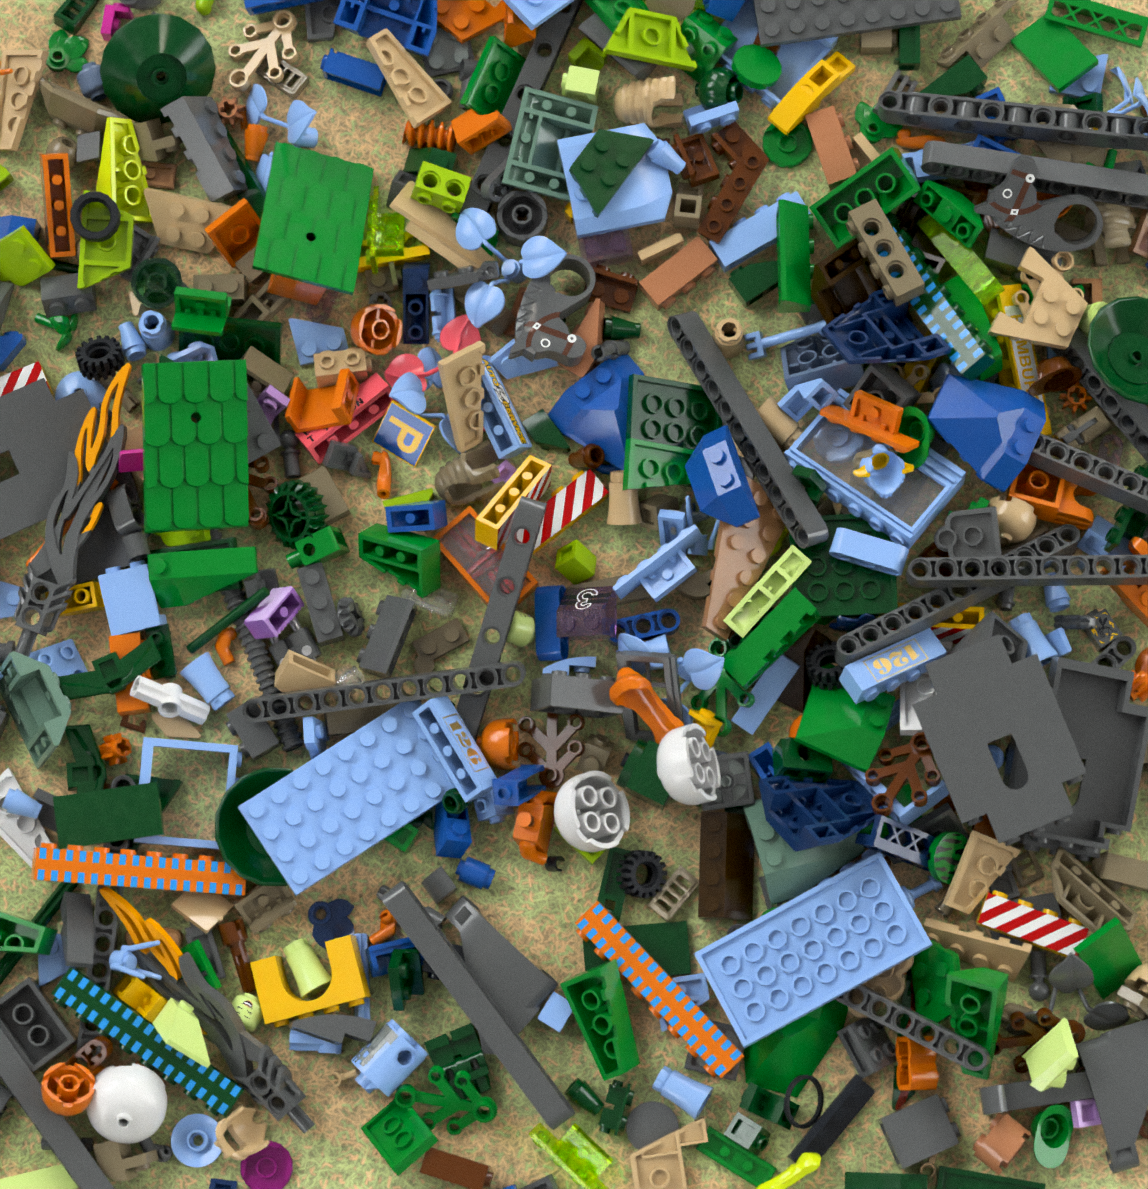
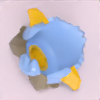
[853,444,914,499]

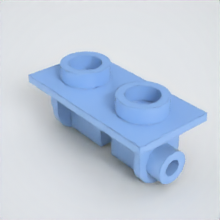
[429,288,456,342]

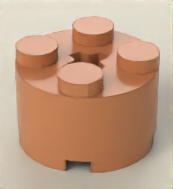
[973,1113,1032,1175]

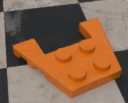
[437,0,506,44]

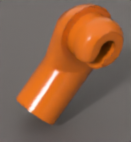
[215,627,237,666]
[368,910,397,946]

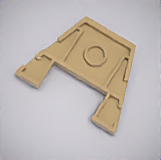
[987,247,1088,350]
[629,1117,708,1189]

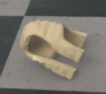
[614,76,684,129]

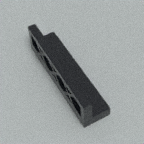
[788,1074,876,1163]

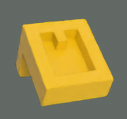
[688,708,722,748]

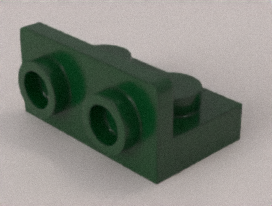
[388,949,425,1011]

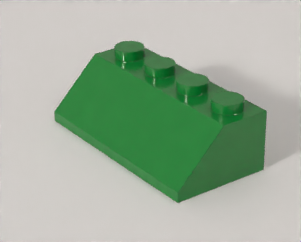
[809,147,921,249]
[776,199,815,313]

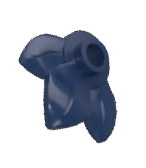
[829,613,877,632]
[308,899,355,950]

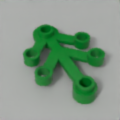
[691,637,755,737]
[394,1065,498,1135]

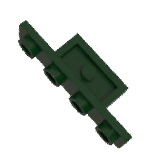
[1104,462,1148,553]

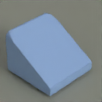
[1045,627,1072,657]

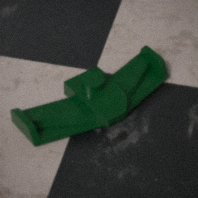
[58,635,161,700]
[65,724,107,794]

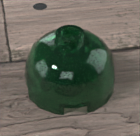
[131,258,183,310]

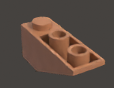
[557,298,605,379]

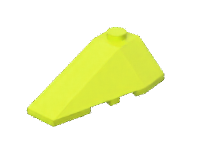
[96,117,153,223]

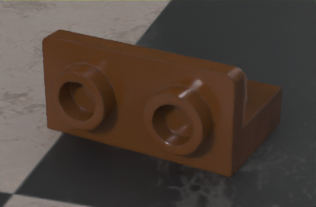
[710,122,767,171]
[583,265,639,314]

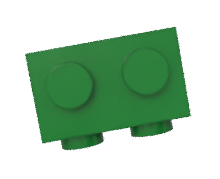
[680,9,738,82]

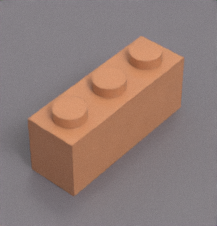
[805,105,861,192]
[639,236,718,311]

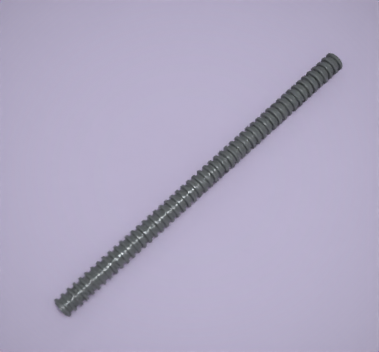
[137,376,304,752]

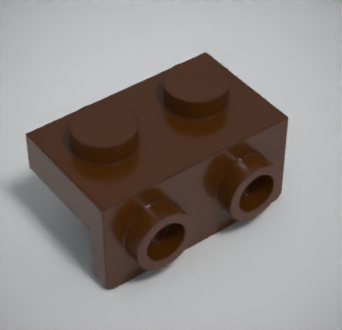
[670,133,720,188]

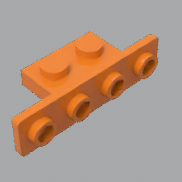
[819,390,919,453]

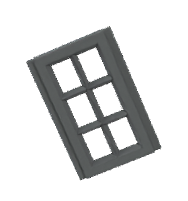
[616,650,684,742]

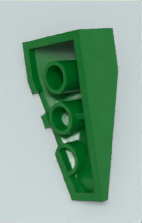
[945,967,1009,1080]

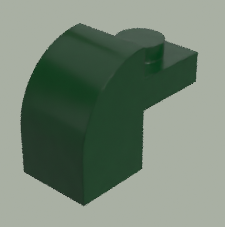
[739,1082,800,1130]

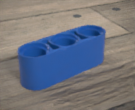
[534,585,569,661]
[606,609,680,646]

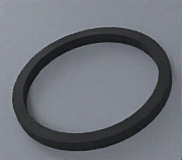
[784,1075,824,1129]

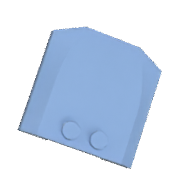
[557,123,672,239]

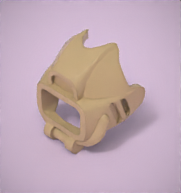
[214,1105,269,1161]

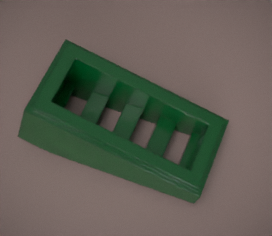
[54,0,100,36]

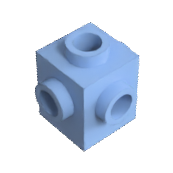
[473,789,514,824]

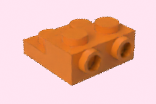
[204,198,260,268]

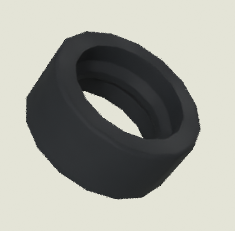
[70,192,121,242]

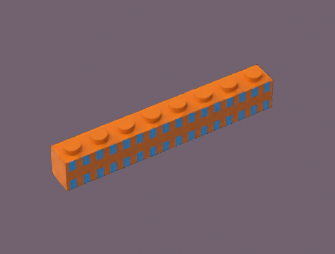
[31,843,246,896]
[575,901,745,1078]

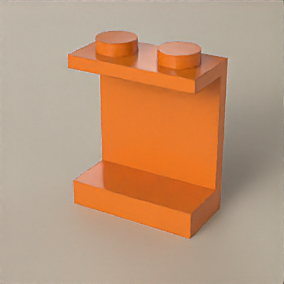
[285,368,360,433]

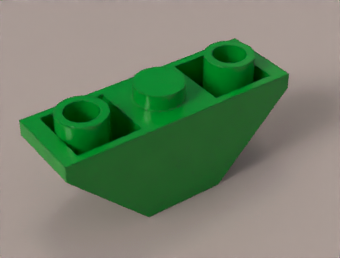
[913,180,983,248]

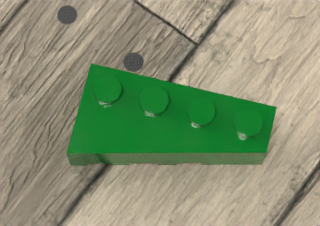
[560,959,640,1081]

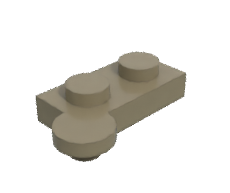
[412,618,470,674]
[1117,985,1148,1021]

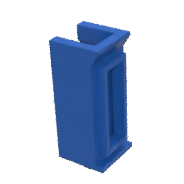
[320,48,387,97]
[492,764,546,806]

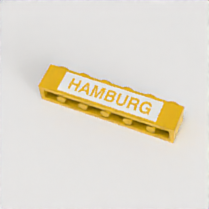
[981,284,1052,436]

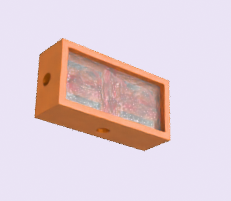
[433,506,539,606]

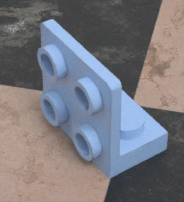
[29,639,88,676]

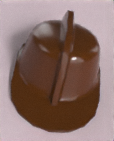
[1028,356,1082,396]

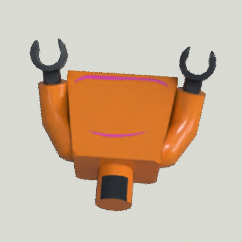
[513,790,565,872]

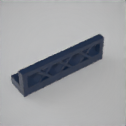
[855,814,936,872]

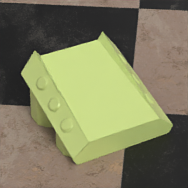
[1021,1018,1079,1092]

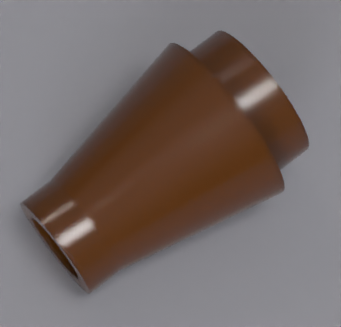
[568,443,605,469]

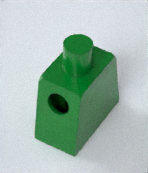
[286,525,350,569]

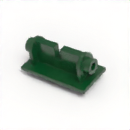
[145,624,178,680]
[598,1079,635,1136]

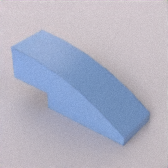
[731,654,800,735]

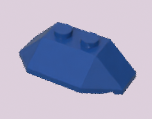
[685,425,760,528]

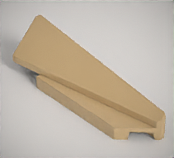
[389,181,500,283]

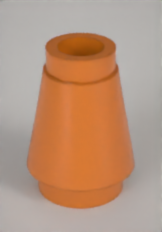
[244,124,269,162]

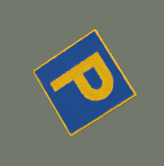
[372,400,436,468]

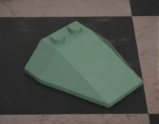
[742,798,865,905]

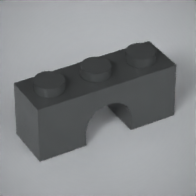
[297,562,345,647]

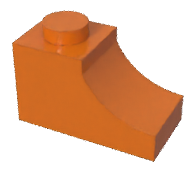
[451,108,513,155]

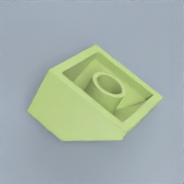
[152,998,210,1068]

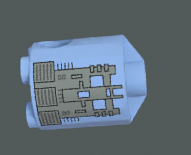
[350,1019,428,1097]

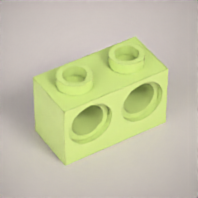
[561,65,600,105]

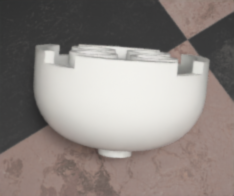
[657,723,721,805]
[554,771,630,852]
[86,1063,168,1144]

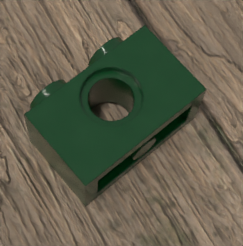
[772,737,833,783]

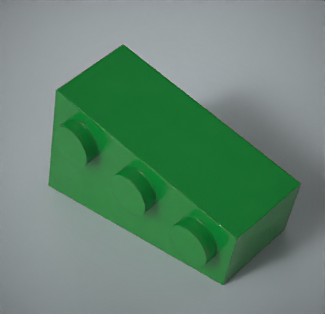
[358,523,441,598]

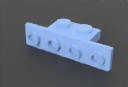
[612,524,703,603]

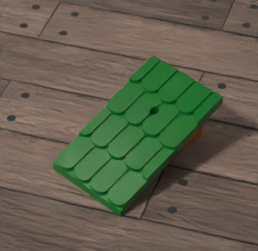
[252,142,374,305]
[141,359,249,533]

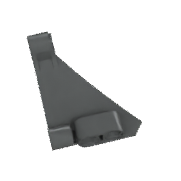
[26,471,151,597]
[445,895,558,1054]
[1075,1019,1148,1174]

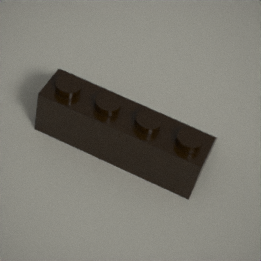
[698,812,754,921]

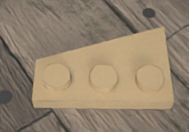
[942,830,1021,914]

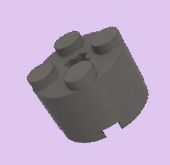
[497,190,548,248]

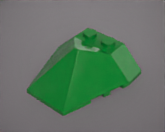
[744,999,848,1097]

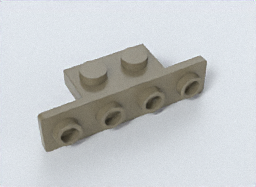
[936,0,1018,68]

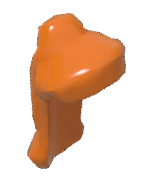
[609,667,684,744]

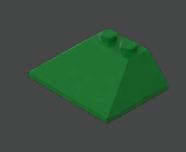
[794,663,896,773]

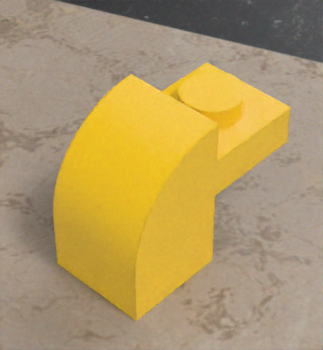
[113,974,168,1023]

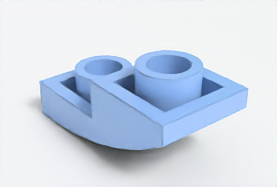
[543,656,596,676]

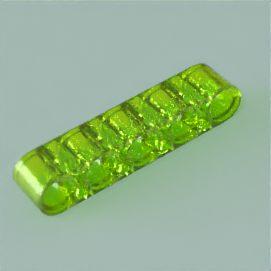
[917,214,1005,306]

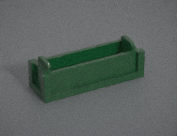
[894,25,920,71]

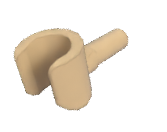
[329,1068,360,1087]
[920,1153,938,1178]

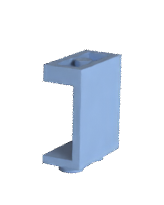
[98,560,167,636]

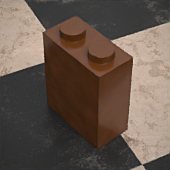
[419,1147,494,1189]

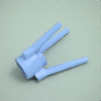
[685,495,720,556]
[109,940,162,980]

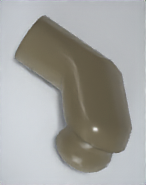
[1000,1003,1033,1027]

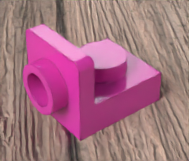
[100,3,133,41]

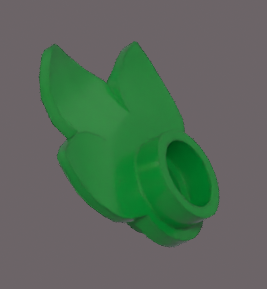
[46,29,89,73]
[854,101,902,144]

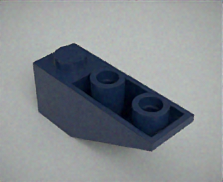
[403,262,430,344]

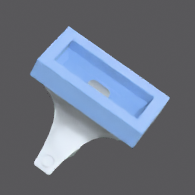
[657,502,710,555]

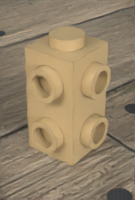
[313,347,373,388]

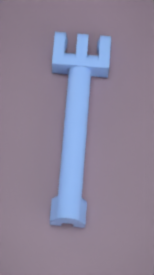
[744,319,827,361]

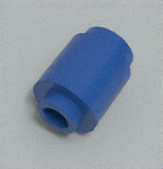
[455,856,496,890]

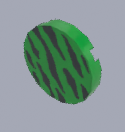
[928,831,968,884]

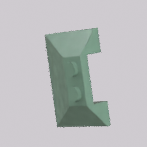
[501,86,599,202]
[0,651,71,769]

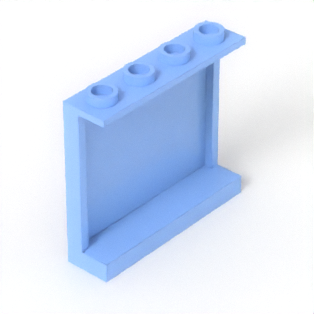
[718,0,838,109]

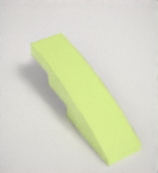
[723,544,812,638]
[0,1164,78,1189]

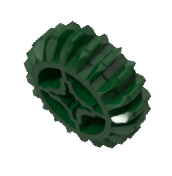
[265,480,330,550]

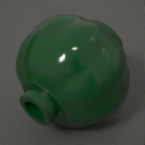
[695,67,743,110]

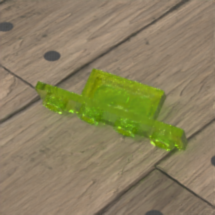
[366,186,406,274]
[529,1123,613,1189]

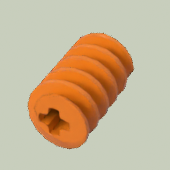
[402,119,456,153]

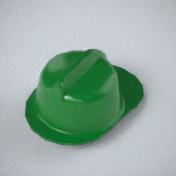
[896,406,936,469]
[1031,1104,1073,1168]

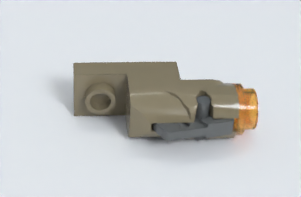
[1050,406,1116,459]

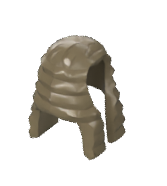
[1084,201,1137,267]
[435,440,505,506]

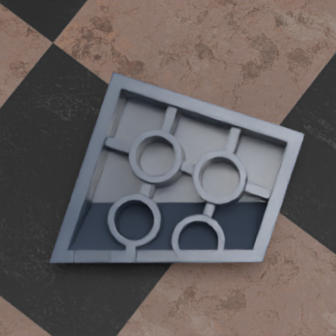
[780,333,865,391]

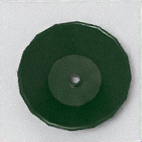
[100,13,216,124]
[1087,296,1148,405]
[215,767,294,886]

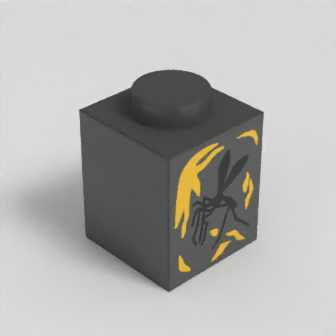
[1084,608,1123,651]

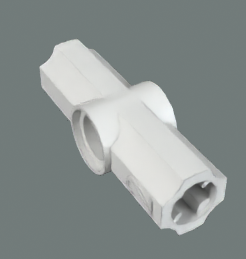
[130,675,210,725]

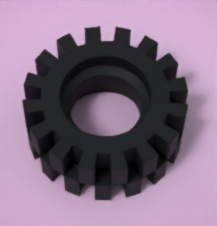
[75,335,125,381]
[806,641,852,690]
[616,850,667,898]

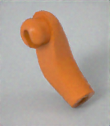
[896,129,946,150]
[371,450,392,499]

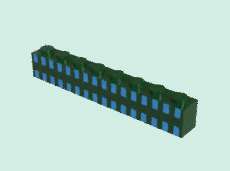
[865,211,995,381]
[51,966,244,1116]

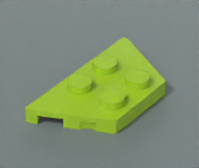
[603,7,697,72]
[77,190,135,289]

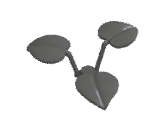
[1005,952,1131,1036]

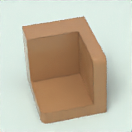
[1069,278,1103,305]

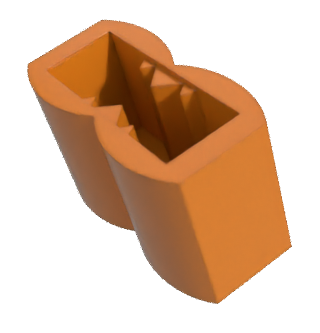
[896,1036,939,1090]

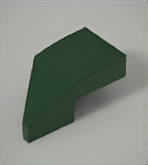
[521,409,571,453]
[791,465,827,507]

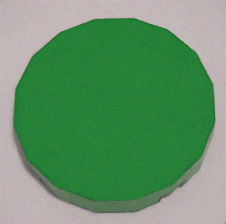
[732,44,782,90]
[762,122,812,168]

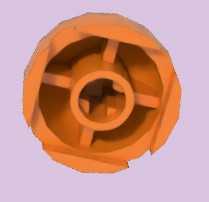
[350,304,402,355]
[476,718,519,770]
[41,1062,95,1116]

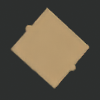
[171,891,234,934]

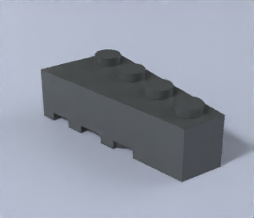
[160,96,248,202]

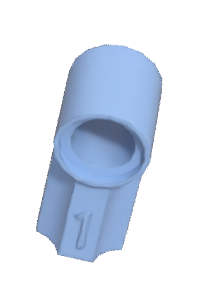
[289,1030,342,1054]

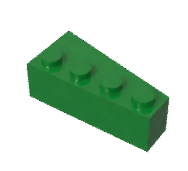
[944,270,1003,381]
[723,587,821,690]
[0,911,58,955]

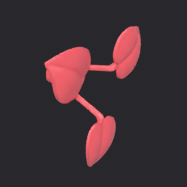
[384,314,486,432]

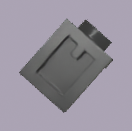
[244,568,279,598]

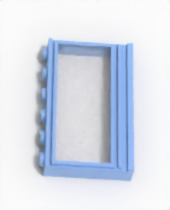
[784,388,966,549]

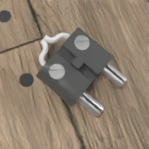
[268,616,322,667]

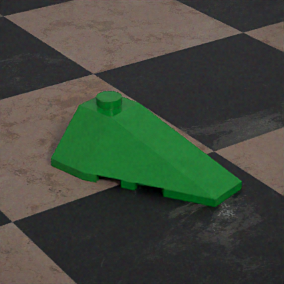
[147,546,258,608]

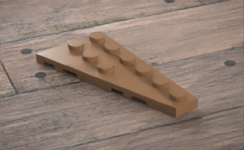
[702,476,785,641]

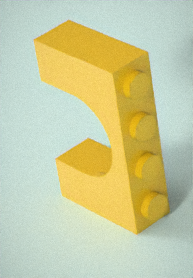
[250,935,371,1028]

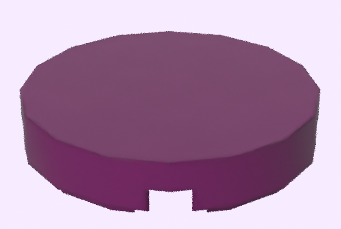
[240,1141,293,1189]

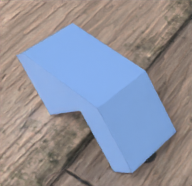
[777,378,839,422]

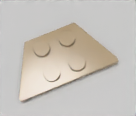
[144,188,233,254]

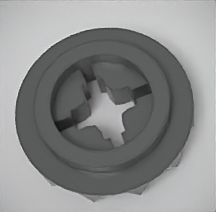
[337,597,365,637]

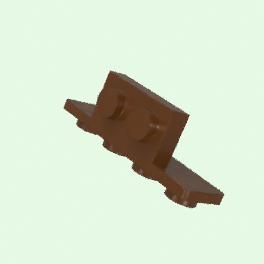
[697,147,769,244]

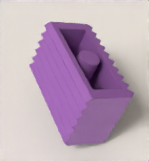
[244,586,304,639]

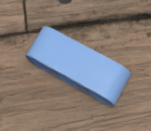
[829,528,909,576]

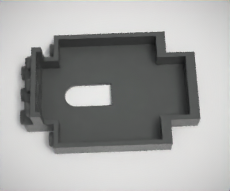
[0,378,108,540]
[912,634,1087,846]
[1002,656,1148,862]

